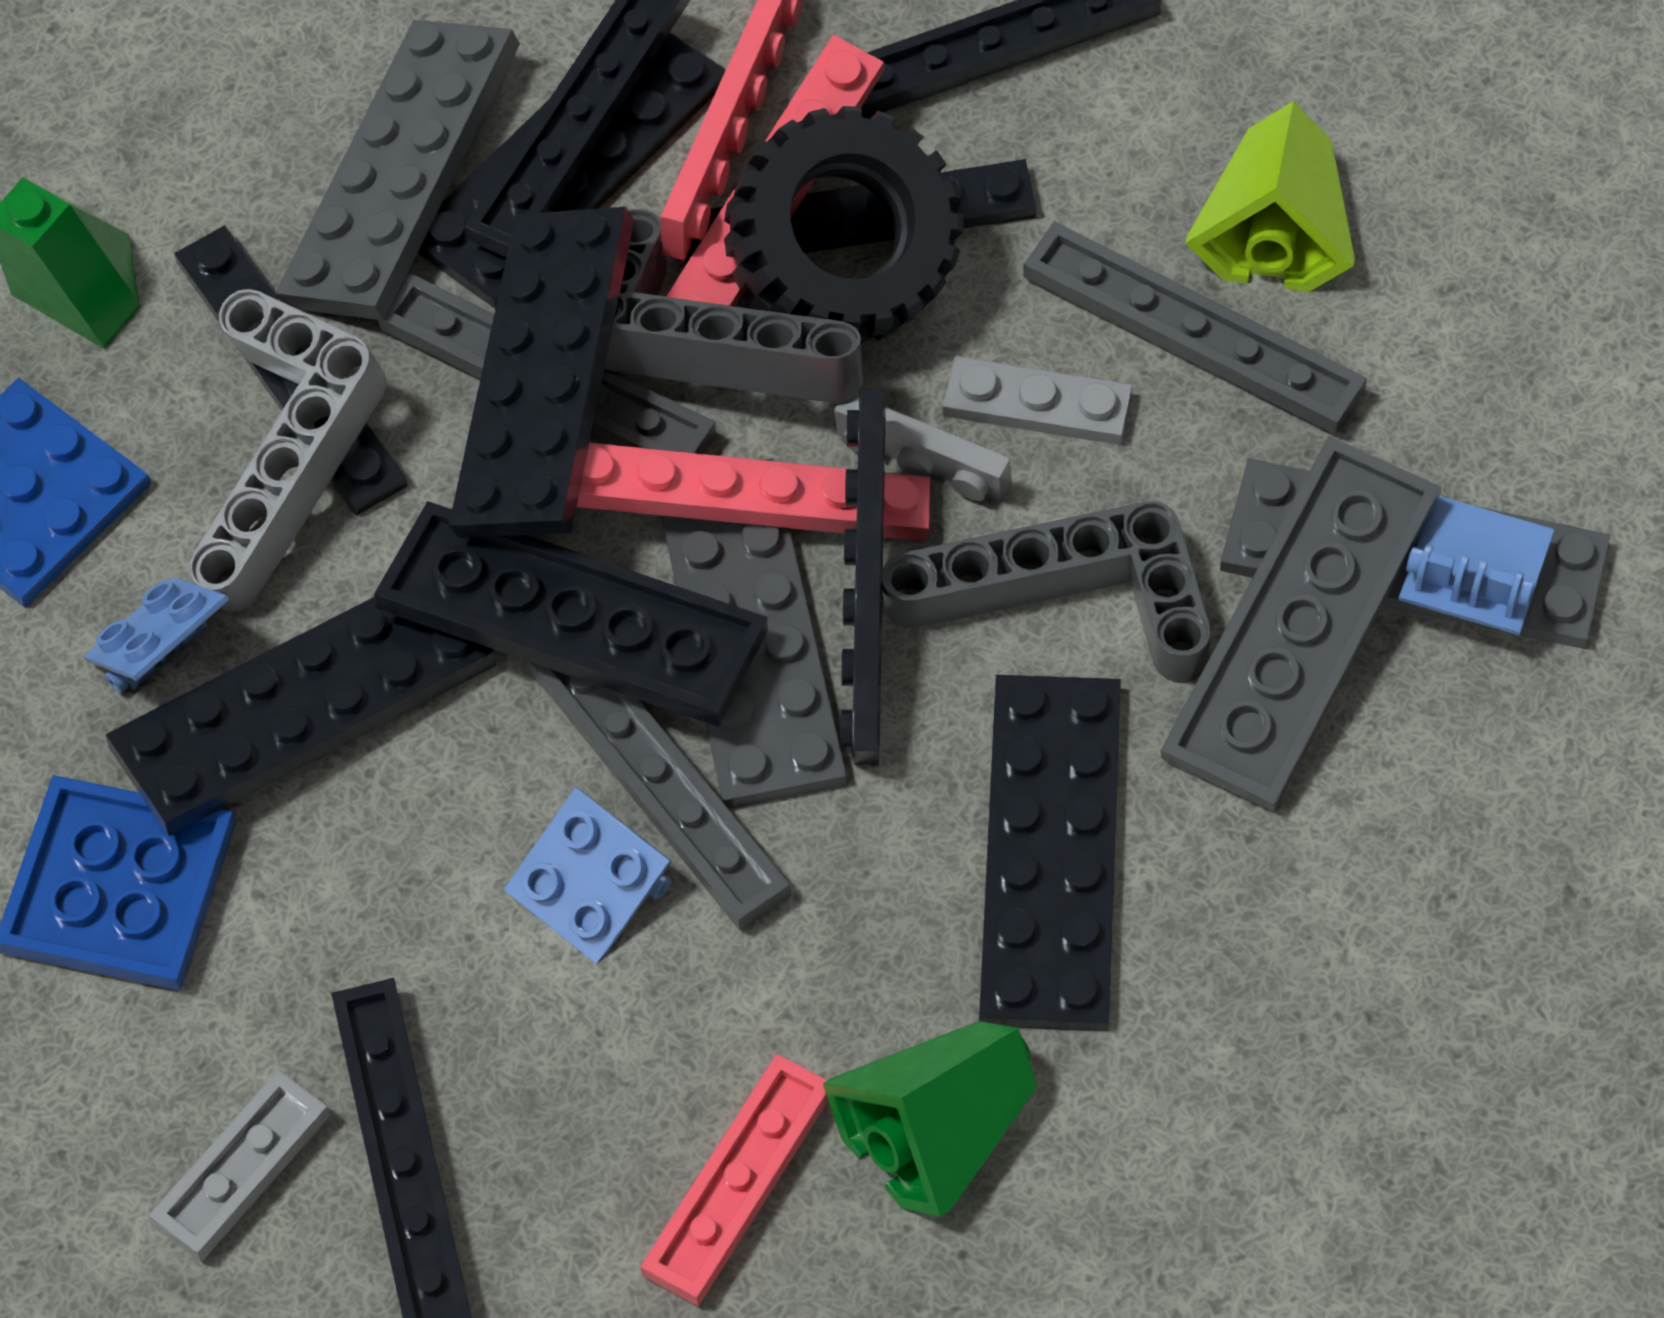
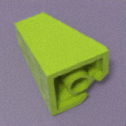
[1185,101,1355,292]

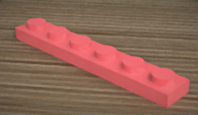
[660,0,804,261]
[666,35,884,306]
[577,443,930,542]

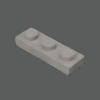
[943,356,1132,445]
[834,396,1012,503]
[148,1070,330,1263]

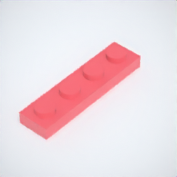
[640,1053,828,1307]

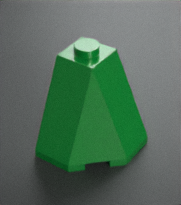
[0,177,140,349]
[823,1021,1038,1217]

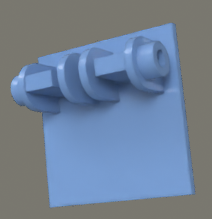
[1398,496,1555,635]
[83,577,229,694]
[503,787,672,964]

